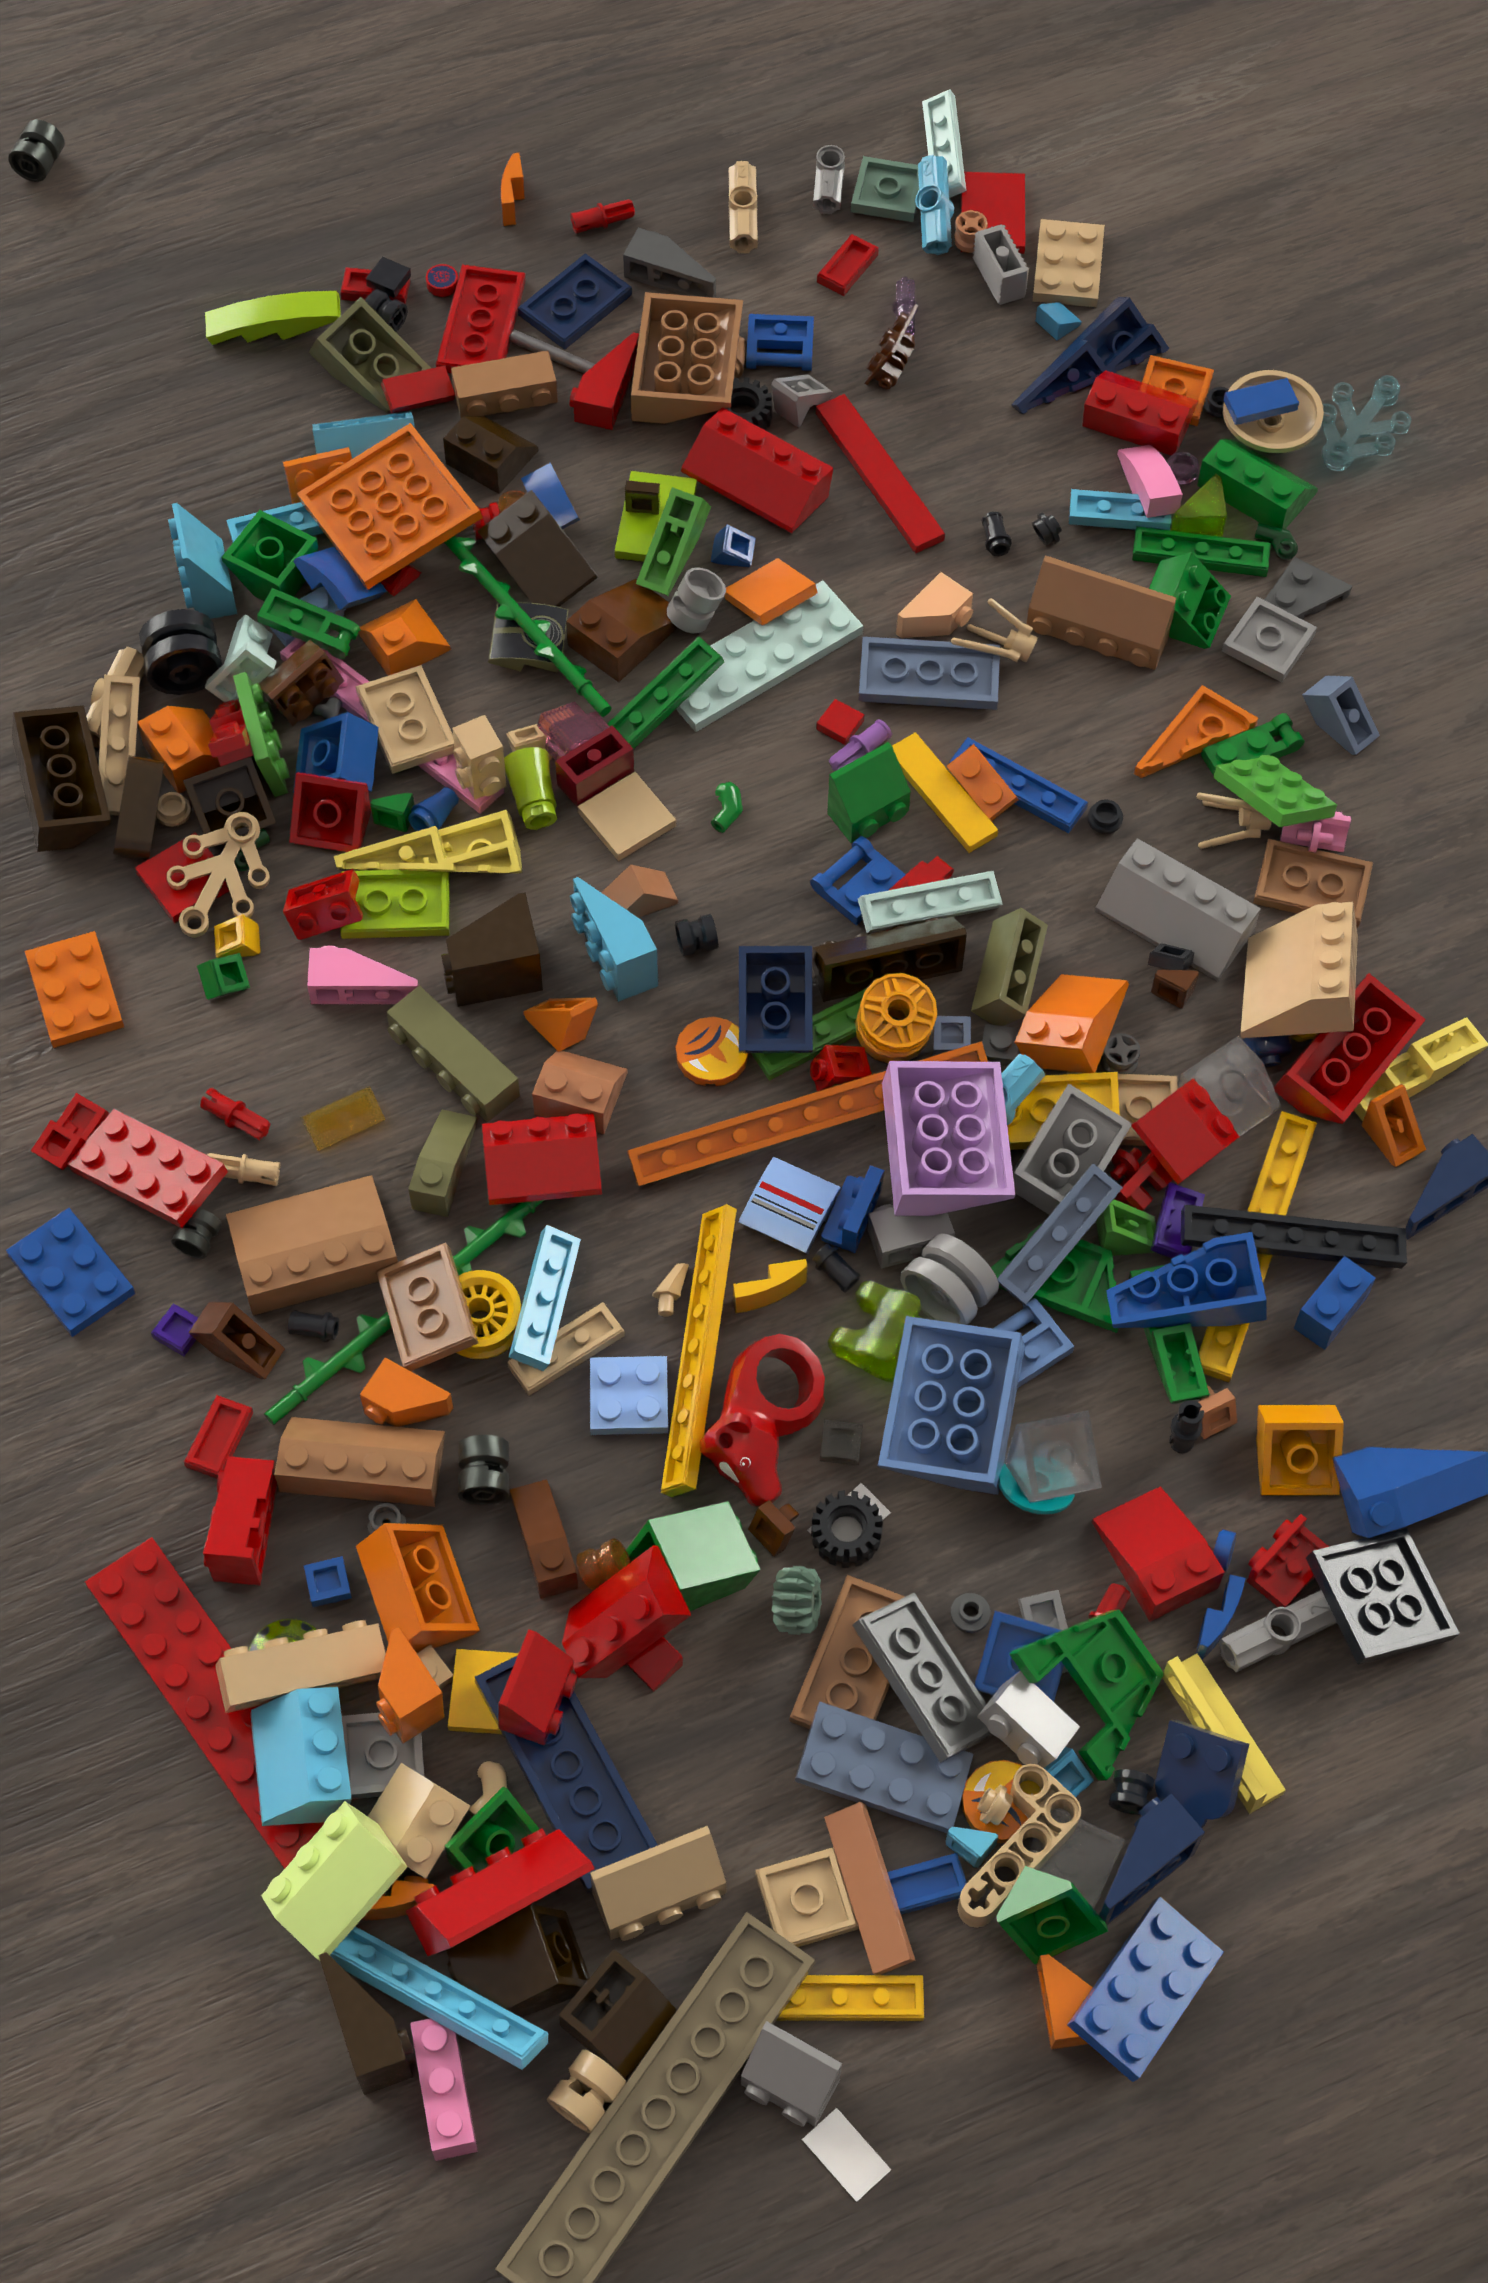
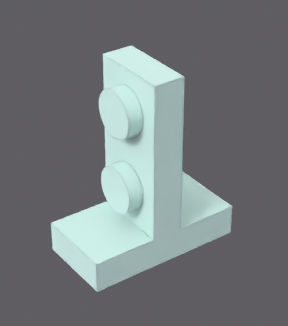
[205,614,276,702]

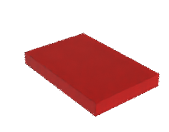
[961,172,1025,254]

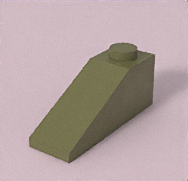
[408,1109,478,1217]

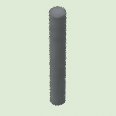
[510,330,595,374]

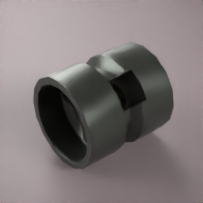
[8,119,65,182]
[458,1435,509,1505]

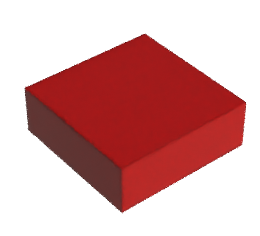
[816,699,865,746]

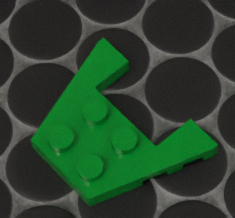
[1009,1609,1164,1781]

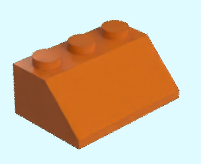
[356,1523,480,1653]

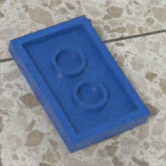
[6,1208,135,1337]

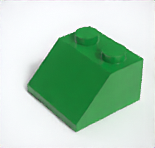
[221,510,319,601]
[827,742,911,843]

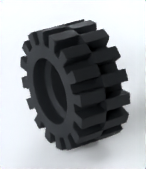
[713,377,772,431]
[811,1490,883,1568]

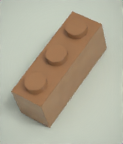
[451,351,558,418]

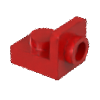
[810,1045,872,1092]

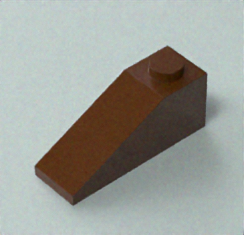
[509,1479,578,1599]

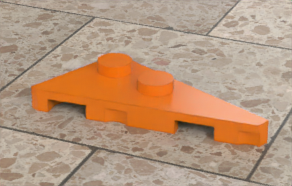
[1134,685,1258,778]

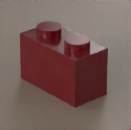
[555,725,634,808]

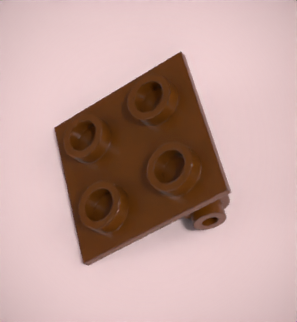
[864,304,918,389]

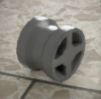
[1101,1033,1140,1074]

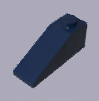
[1406,1134,1488,1240]

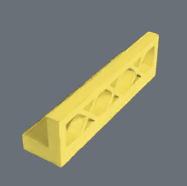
[1162,1653,1286,1814]

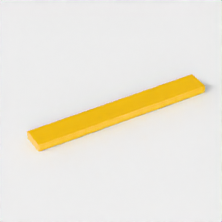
[1199,1111,1317,1383]
[661,1204,737,1497]

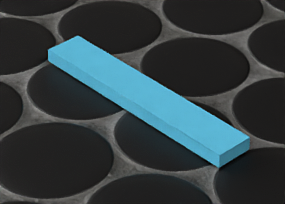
[330,1926,548,2070]

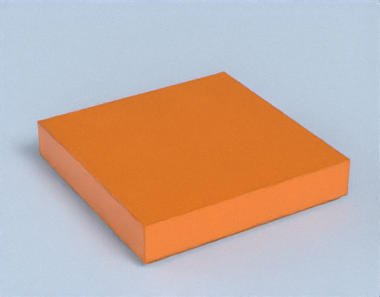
[1142,355,1214,426]
[724,558,818,625]

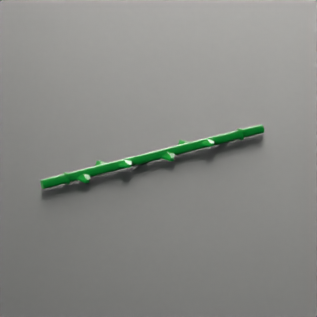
[444,535,612,717]
[264,1200,545,1425]

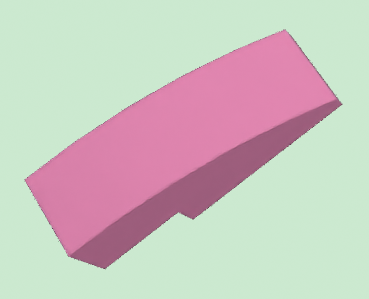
[1117,445,1183,518]

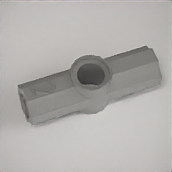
[1218,1590,1337,1672]

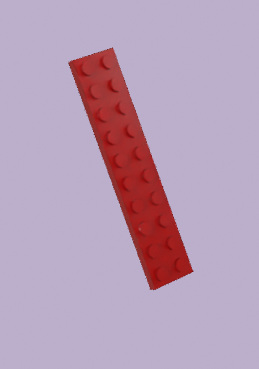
[85,1537,324,1869]

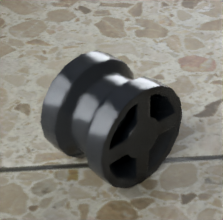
[1108,1769,1154,1815]

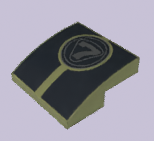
[488,602,569,673]

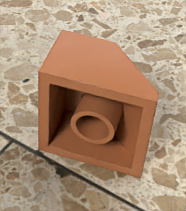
[532,1051,628,1134]

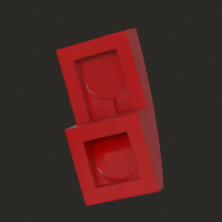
[31,1093,110,1170]

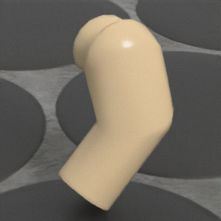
[468,1761,507,1817]

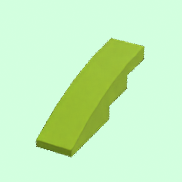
[205,291,341,345]

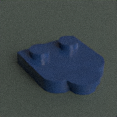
[1155,1720,1249,1828]

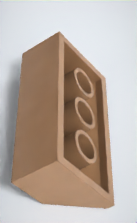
[1026,555,1177,670]
[274,1417,446,1507]

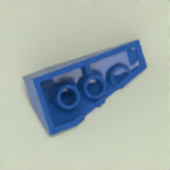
[1106,1232,1267,1328]
[1332,1447,1488,1538]

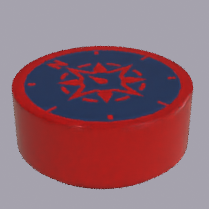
[426,264,458,297]

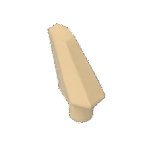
[652,1263,689,1317]

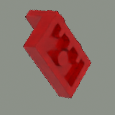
[283,869,363,940]

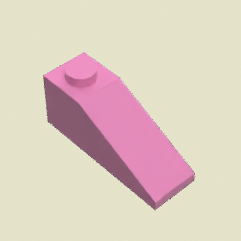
[307,946,419,1004]

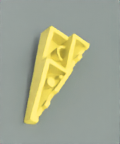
[334,810,522,874]

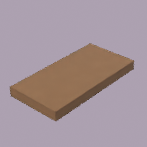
[789,1575,922,1729]

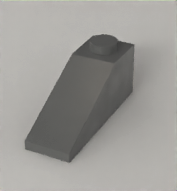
[623,227,716,298]

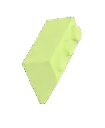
[261,1801,408,1961]

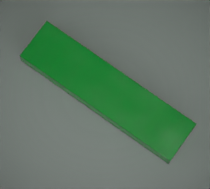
[1132,526,1271,577]
[600,637,725,749]

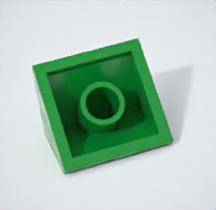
[445,1786,539,1872]
[996,1866,1108,1965]

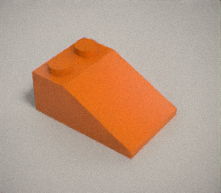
[1015,974,1129,1073]

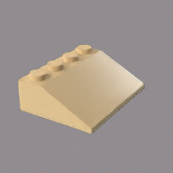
[1241,902,1358,1038]

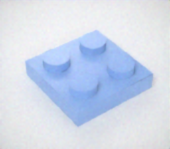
[590,1356,668,1435]

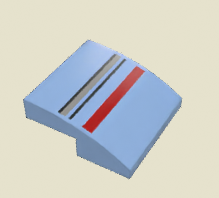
[738,1157,841,1254]

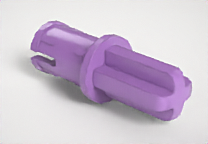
[829,719,892,772]

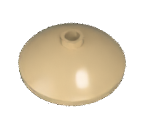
[1223,370,1324,453]

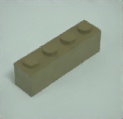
[387,985,520,1123]

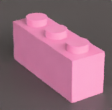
[410,2019,478,2161]

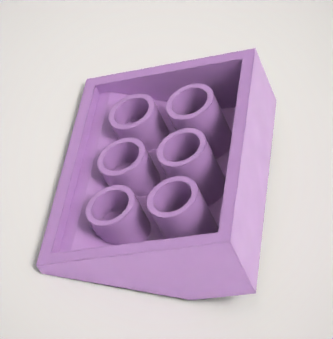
[882,1061,1015,1216]

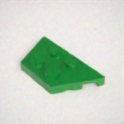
[991,1224,1119,1333]

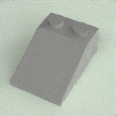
[1013,1084,1132,1215]

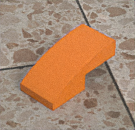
[501,153,525,226]

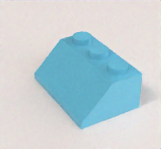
[312,411,415,459]
[250,1687,352,1826]

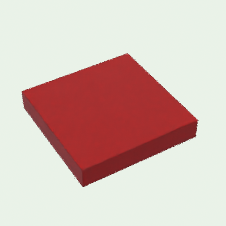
[135,832,229,924]

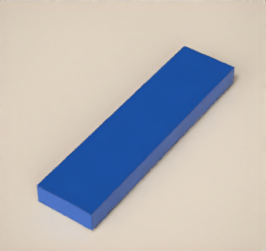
[949,737,1088,833]

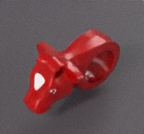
[700,1334,825,1507]

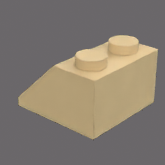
[368,1763,471,1878]

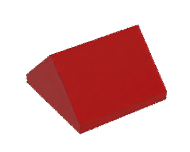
[289,772,371,852]

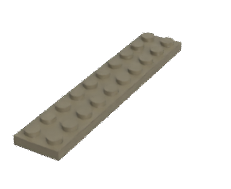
[495,1912,815,2283]

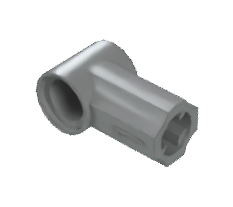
[813,145,845,214]

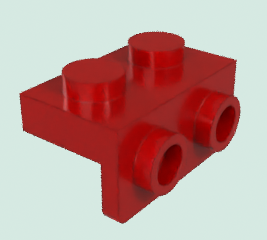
[1247,1514,1329,1607]

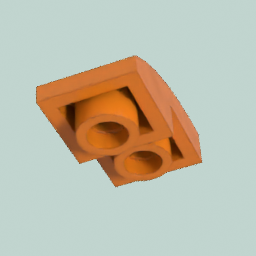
[361,1876,435,1920]

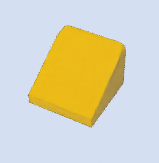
[214,914,261,958]

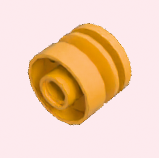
[855,973,937,1064]

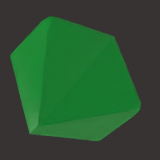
[370,793,415,832]
[197,953,250,1000]

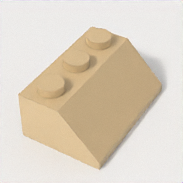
[590,1826,726,1941]

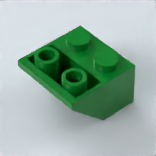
[1149,552,1231,649]

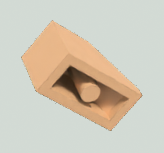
[896,572,973,638]

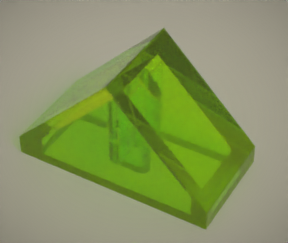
[1171,474,1227,536]

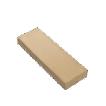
[507,1302,625,1396]

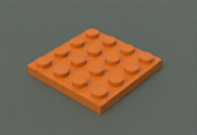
[297,423,482,590]

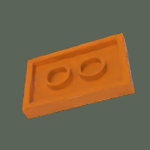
[25,931,124,1048]

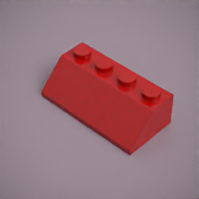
[681,407,833,533]
[1272,973,1426,1124]
[405,1828,595,1956]

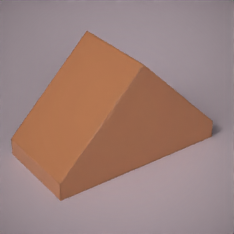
[601,865,678,918]

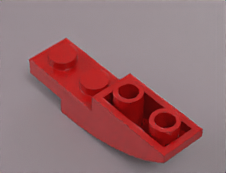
[208,699,254,766]

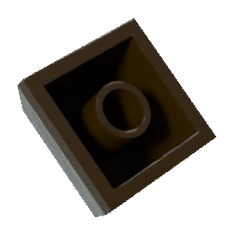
[441,892,543,1007]
[446,1904,590,2018]

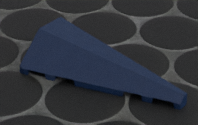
[1011,297,1170,414]

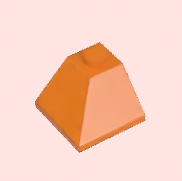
[359,599,451,676]

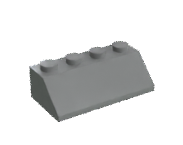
[1095,838,1261,981]

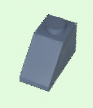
[1302,676,1380,755]

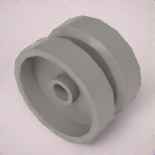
[900,1233,999,1325]

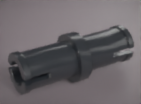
[1169,1400,1204,1453]

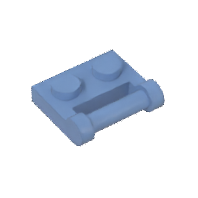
[992,1298,1074,1388]

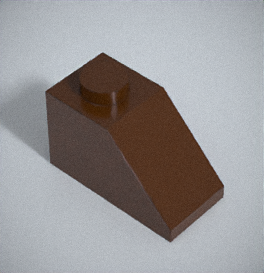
[189,1302,285,1379]

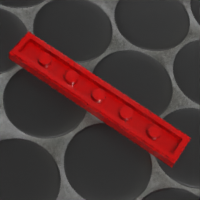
[816,394,945,554]

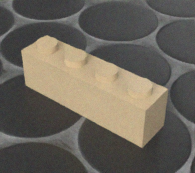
[215,1620,386,1713]

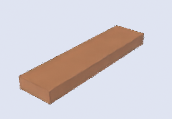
[824,1802,916,1975]

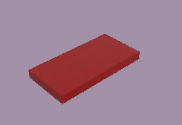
[436,264,526,374]

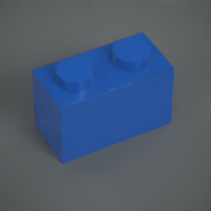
[1294,1256,1376,1350]

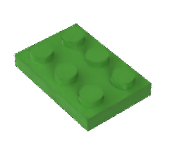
[233,672,290,797]
[1213,755,1337,827]

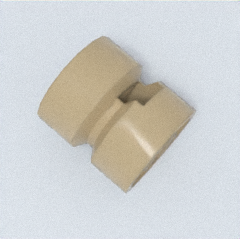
[547,2049,626,2133]

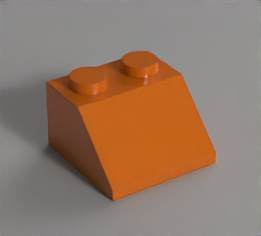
[137,706,230,794]
[376,1626,444,1743]

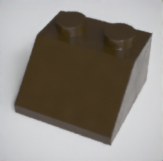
[443,416,539,494]
[183,757,276,836]

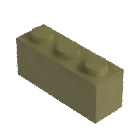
[971,908,1048,1026]

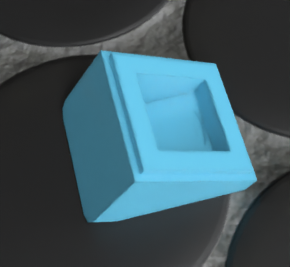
[945,1827,999,1868]

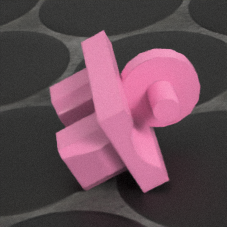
[1280,811,1351,853]

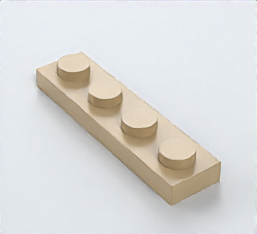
[98,674,140,816]

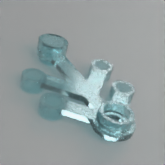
[1321,375,1412,471]

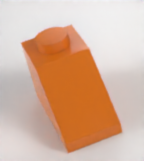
[360,1357,453,1427]
[1037,1954,1093,2049]

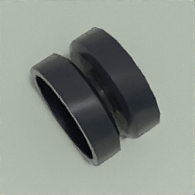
[139,609,222,695]

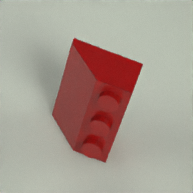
[1082,370,1199,457]
[482,1113,602,1205]
[562,1545,691,1678]

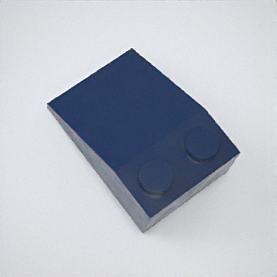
[739,946,813,1053]
[1099,1794,1205,1925]

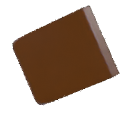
[1151,970,1199,1009]

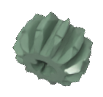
[772,1566,822,1635]

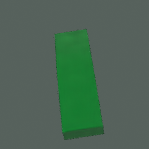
[1129,1265,1210,1404]

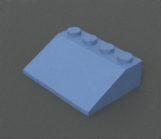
[878,1316,1025,1495]

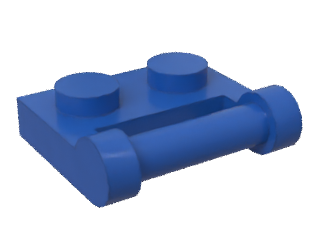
[746,314,814,371]
[810,836,906,926]

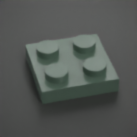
[851,156,919,222]

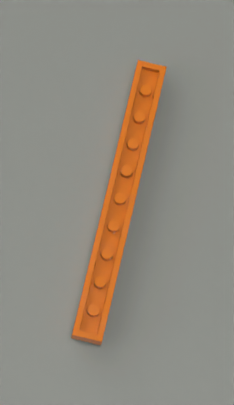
[627,1041,988,1186]

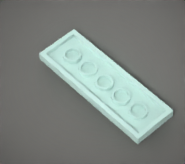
[676,580,863,732]

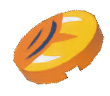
[676,1017,749,1086]
[961,1760,1041,1844]

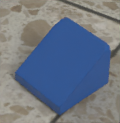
[711,524,756,567]

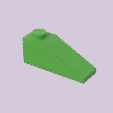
[636,487,711,596]

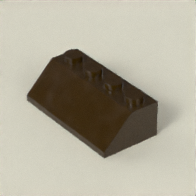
[12,705,111,852]
[812,916,967,1002]

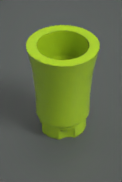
[504,747,557,830]

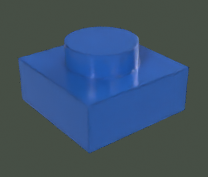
[304,1556,352,1607]

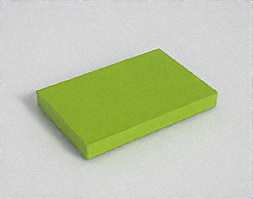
[615,471,697,562]
[341,869,450,939]

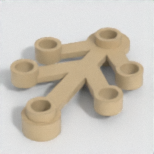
[167,812,270,938]

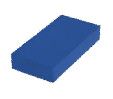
[1224,378,1299,425]
[887,1853,967,1915]

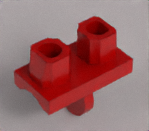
[1110,1148,1173,1211]

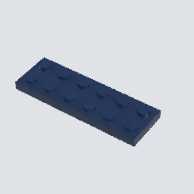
[474,1655,658,1894]

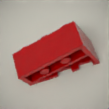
[203,1456,278,1586]

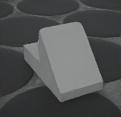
[771,374,833,427]

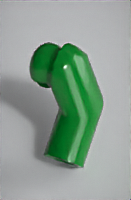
[711,782,743,833]

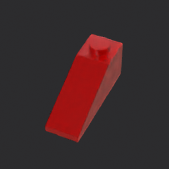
[569,332,639,430]

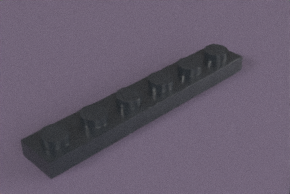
[1181,1205,1407,1269]

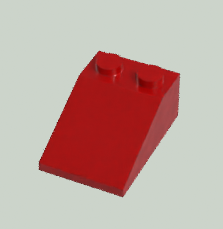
[1092,1486,1225,1622]

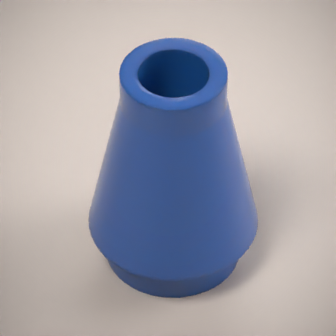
[409,787,459,831]

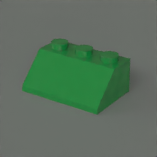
[1197,439,1318,529]

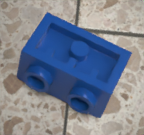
[821,1165,884,1253]

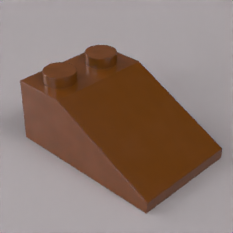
[566,579,677,682]

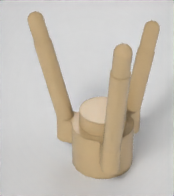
[951,598,1038,662]
[1196,793,1272,849]

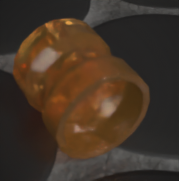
[576,1538,631,1589]

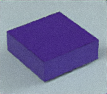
[151,1303,198,1356]

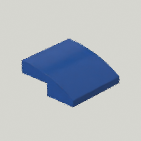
[293,547,387,610]

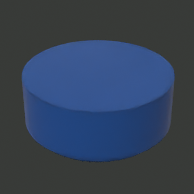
[1213,1529,1237,1571]

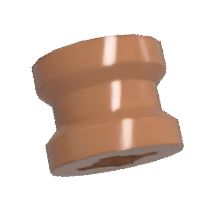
[954,210,988,253]

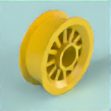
[456,1270,521,1359]

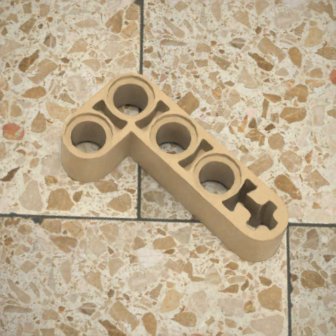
[957,1764,1081,1928]

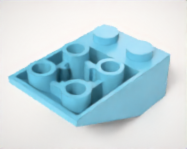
[168,503,237,619]
[570,877,658,1002]

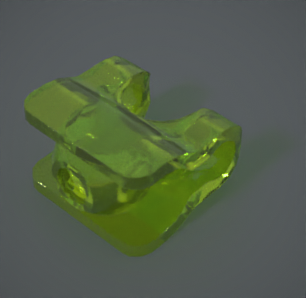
[827,1281,922,1382]

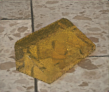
[300,1086,385,1151]

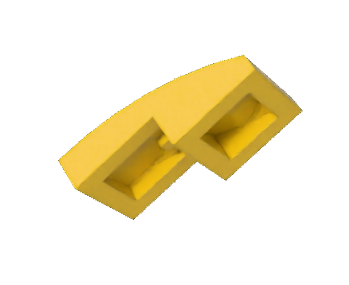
[733,1259,807,1314]

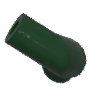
[1254,523,1298,560]

